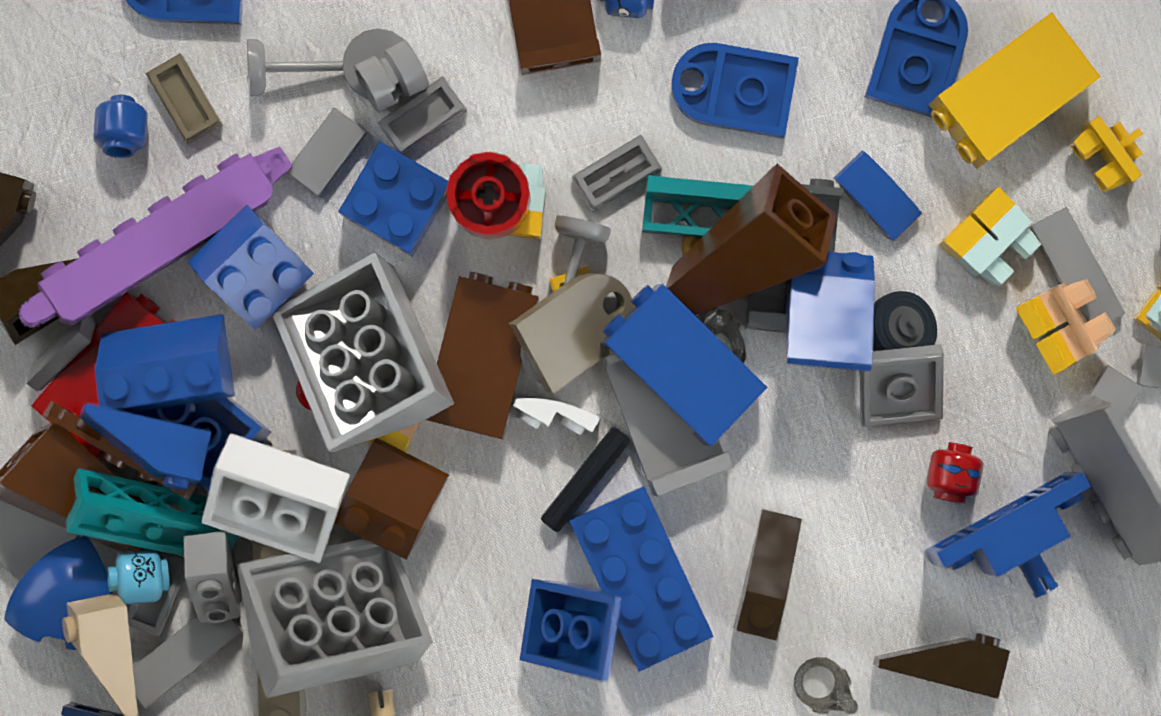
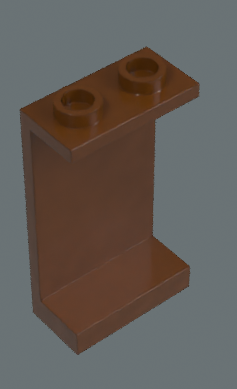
[509,0,601,75]
[426,272,539,440]

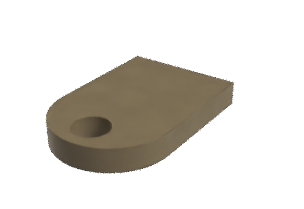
[509,273,634,394]

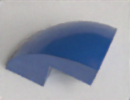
[4,536,113,650]

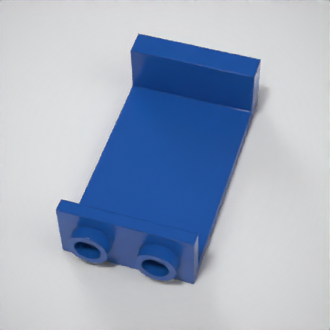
[600,284,768,447]

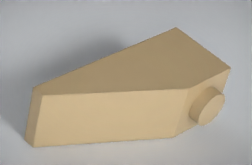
[62,593,138,716]

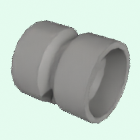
[353,40,429,113]

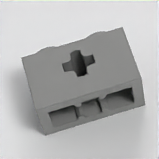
[184,531,241,623]

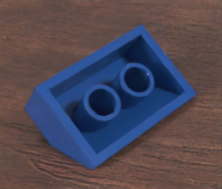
[95,314,235,413]

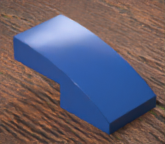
[833,151,923,241]

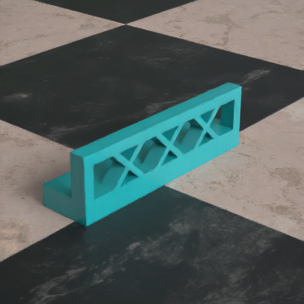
[642,175,812,238]
[66,468,239,556]

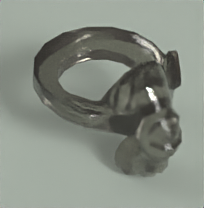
[695,307,746,363]
[794,657,858,715]

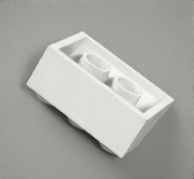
[201,433,350,563]

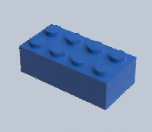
[569,486,714,672]

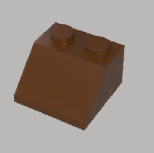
[334,438,449,560]

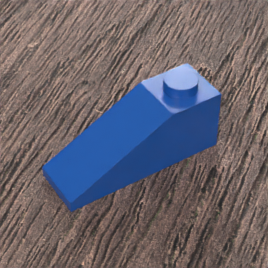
[80,403,211,490]

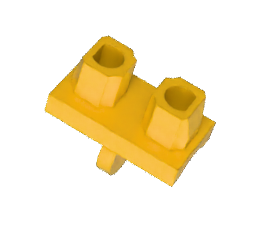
[1070,115,1143,193]

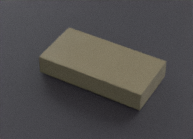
[145,53,223,144]

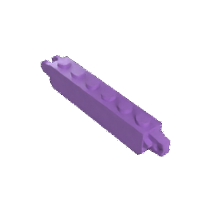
[19,146,293,329]

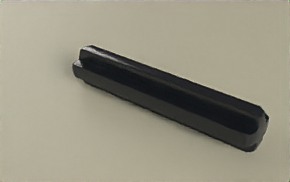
[541,427,630,532]

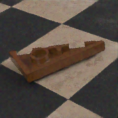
[43,401,197,499]

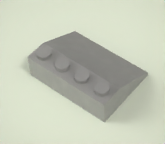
[272,252,454,453]
[1050,396,1161,565]
[237,539,433,698]

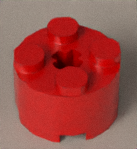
[446,151,531,240]

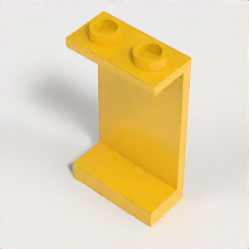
[928,12,1101,169]

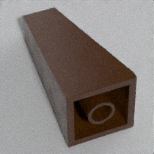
[666,164,837,315]
[0,422,147,552]

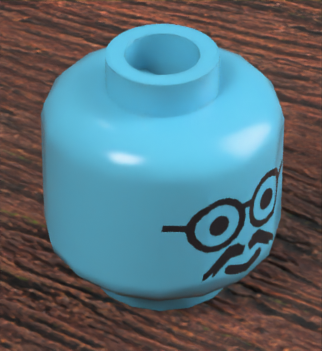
[107,549,169,605]

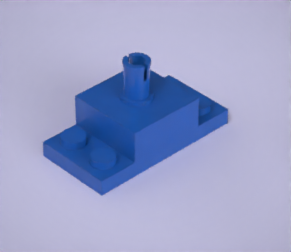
[925,472,1091,598]

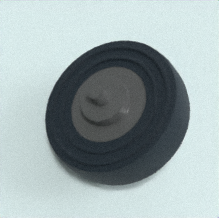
[873,291,937,351]

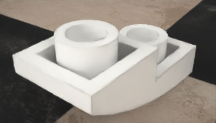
[513,398,600,435]

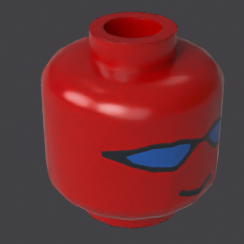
[926,442,984,504]

